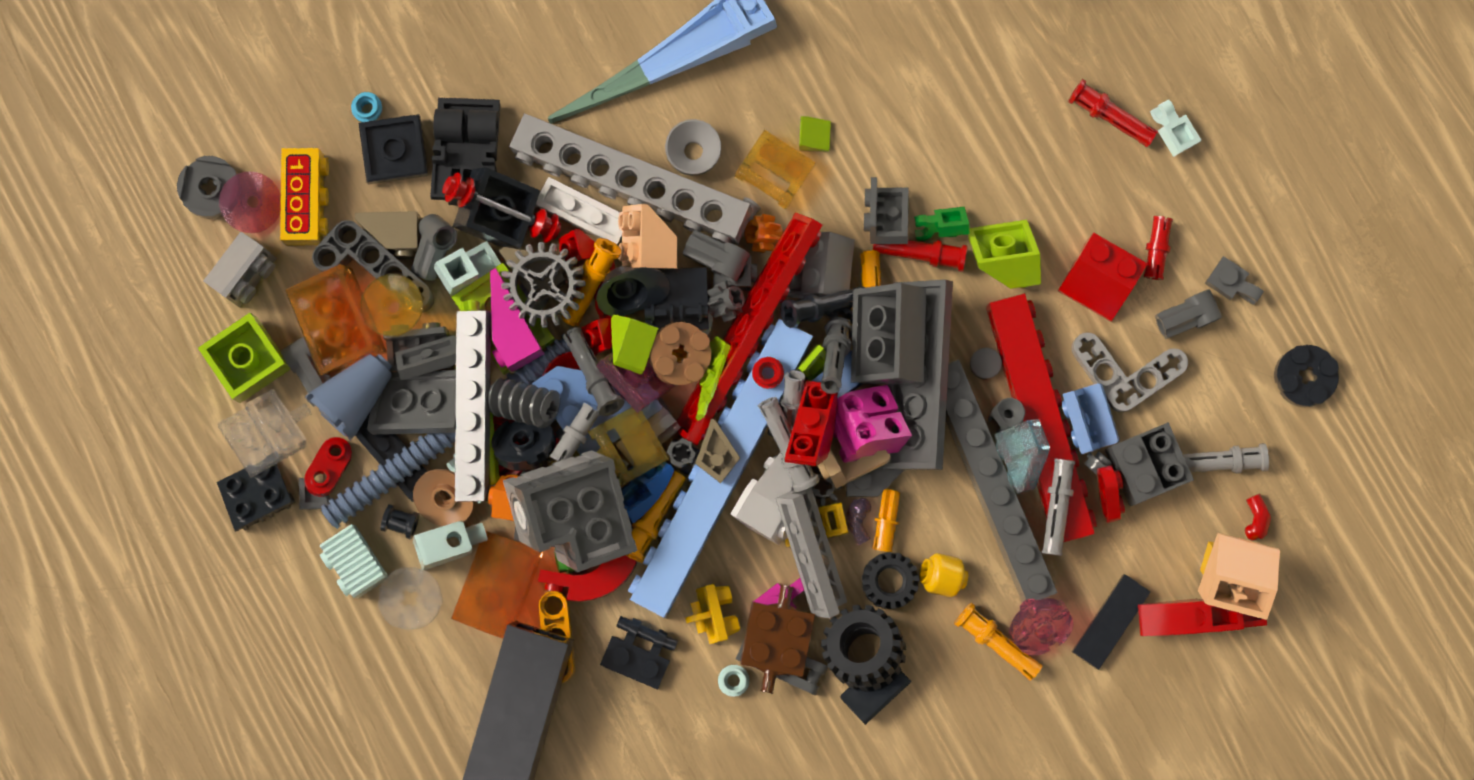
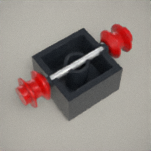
[442,167,561,249]

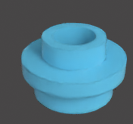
[351,92,382,122]

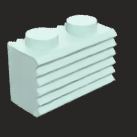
[320,524,389,598]

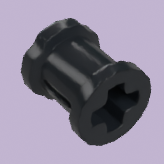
[380,504,420,540]

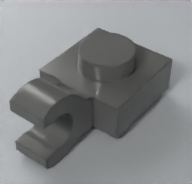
[1205,256,1264,305]

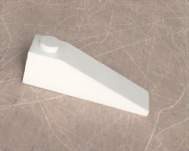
[731,452,794,545]

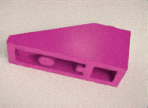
[490,268,544,372]

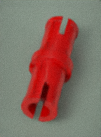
[1144,216,1173,280]

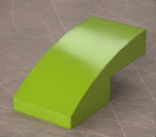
[796,345,826,384]

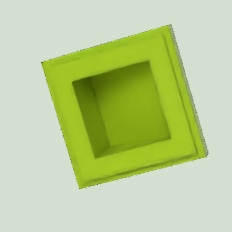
[799,116,831,152]

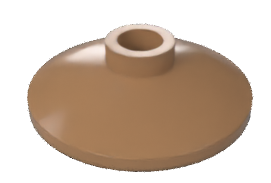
[413,469,474,526]

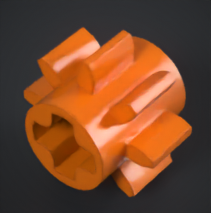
[744,214,783,253]

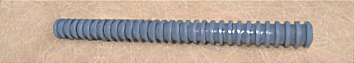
[321,328,572,529]

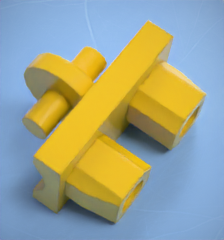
[685,584,740,644]

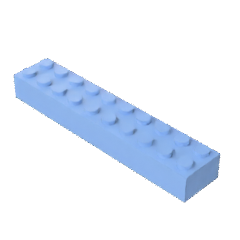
[628,319,813,619]

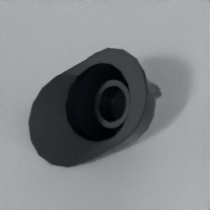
[596,266,670,317]

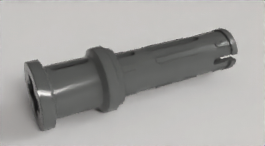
[821,317,853,394]
[563,327,625,416]

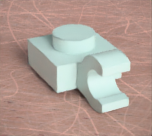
[1150,99,1202,157]

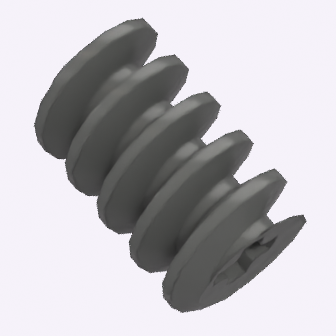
[488,377,561,428]

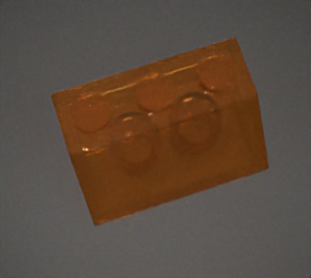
[285,264,387,376]
[451,531,543,639]

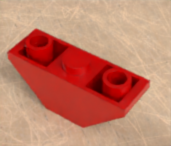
[784,381,838,466]

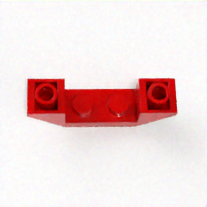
[558,229,628,356]

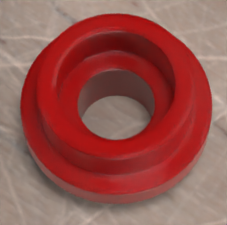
[752,357,784,389]

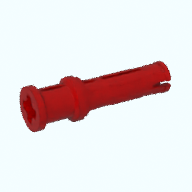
[1067,78,1158,148]
[872,240,968,272]

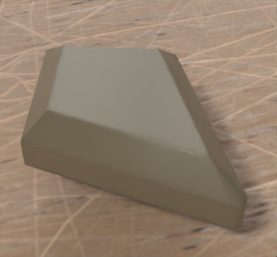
[695,419,740,484]

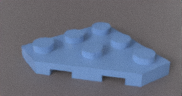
[532,366,662,455]

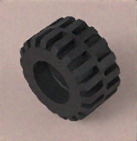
[821,605,906,692]

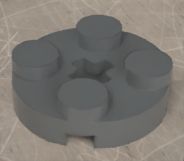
[177,156,241,219]

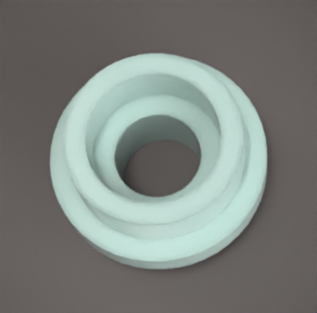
[718,665,749,697]

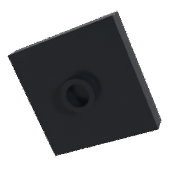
[358,114,429,185]

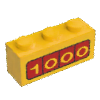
[280,148,329,246]

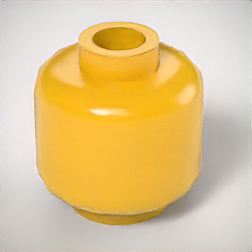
[919,553,969,597]

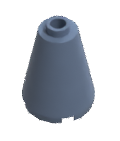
[305,354,392,441]

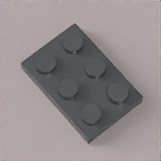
[367,370,456,435]

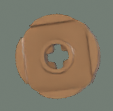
[648,322,711,385]

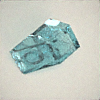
[994,419,1050,494]

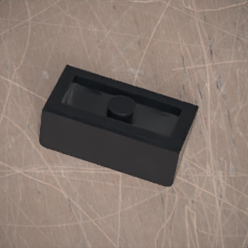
[840,671,911,725]

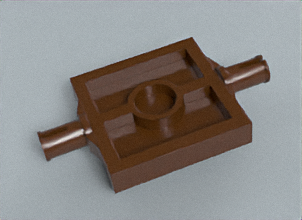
[740,585,815,694]

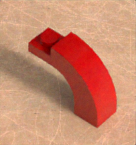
[538,555,638,601]

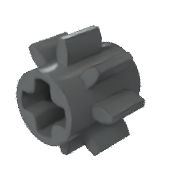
[707,281,745,322]
[812,472,842,507]

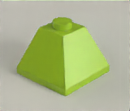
[967,219,1041,289]

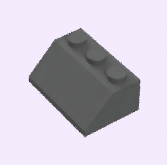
[851,283,926,385]

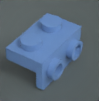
[1062,383,1120,454]

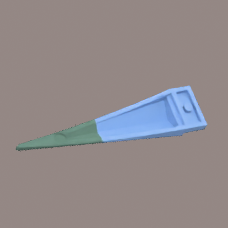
[548,0,777,124]

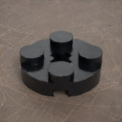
[1274,345,1339,408]
[491,420,556,471]

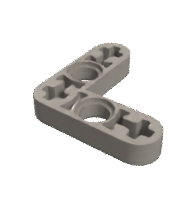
[1072,333,1188,412]

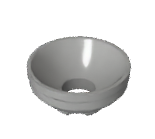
[665,119,721,176]

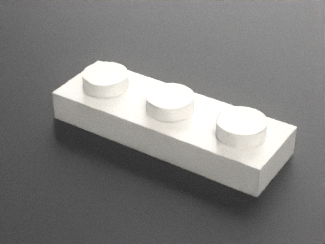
[536,177,622,245]

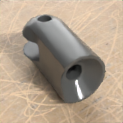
[988,398,1025,434]

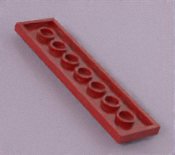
[676,212,823,446]

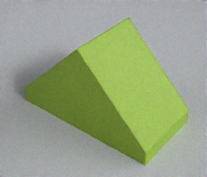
[611,315,658,374]

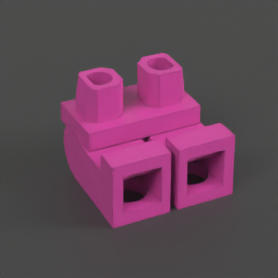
[833,385,912,463]

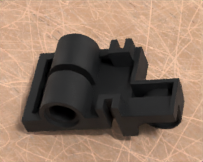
[430,97,501,206]

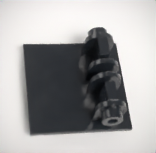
[645,267,709,331]
[216,454,295,532]

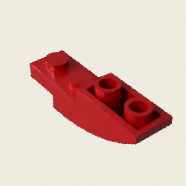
[1138,598,1267,636]

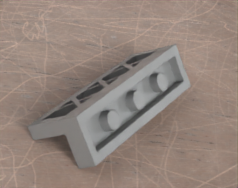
[775,487,847,618]

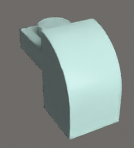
[434,241,501,296]

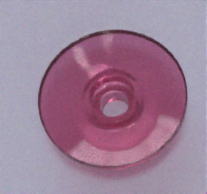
[219,171,281,233]

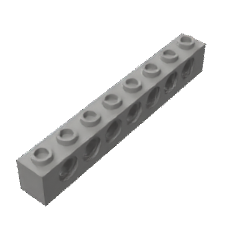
[509,113,753,245]

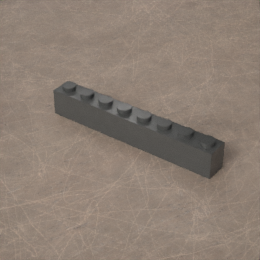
[945,360,1058,606]

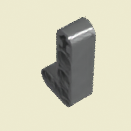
[312,220,434,313]

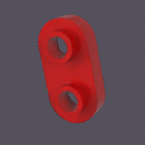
[304,437,352,497]
[1097,465,1125,523]

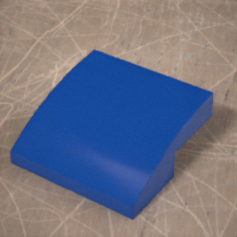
[621,455,674,523]

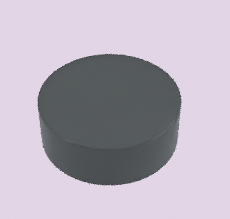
[970,348,1002,380]

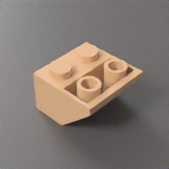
[618,204,677,269]
[1198,533,1280,620]

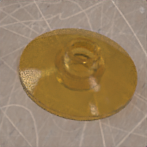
[360,274,423,337]

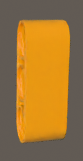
[539,591,575,683]

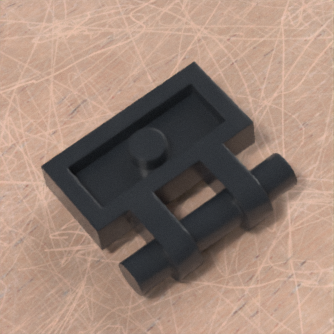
[600,616,679,690]

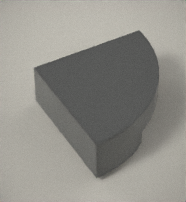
[299,478,331,510]

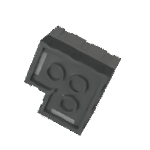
[503,450,638,572]

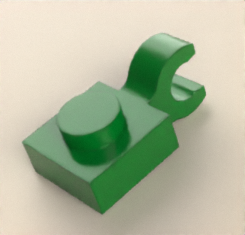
[914,206,970,241]

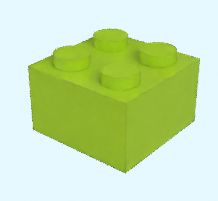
[198,313,290,403]

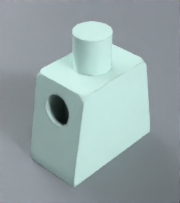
[413,520,488,571]

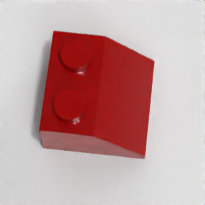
[1058,232,1148,322]

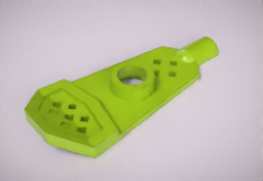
[696,336,731,421]

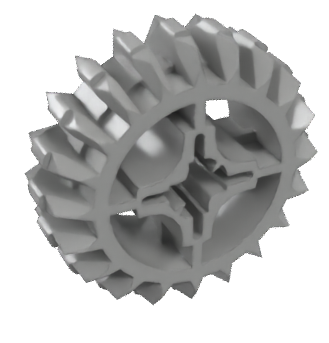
[501,242,586,328]

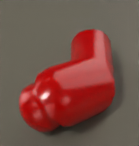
[1245,493,1271,541]

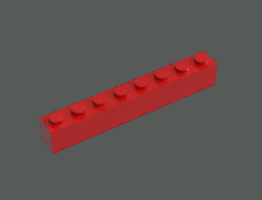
[986,293,1097,543]

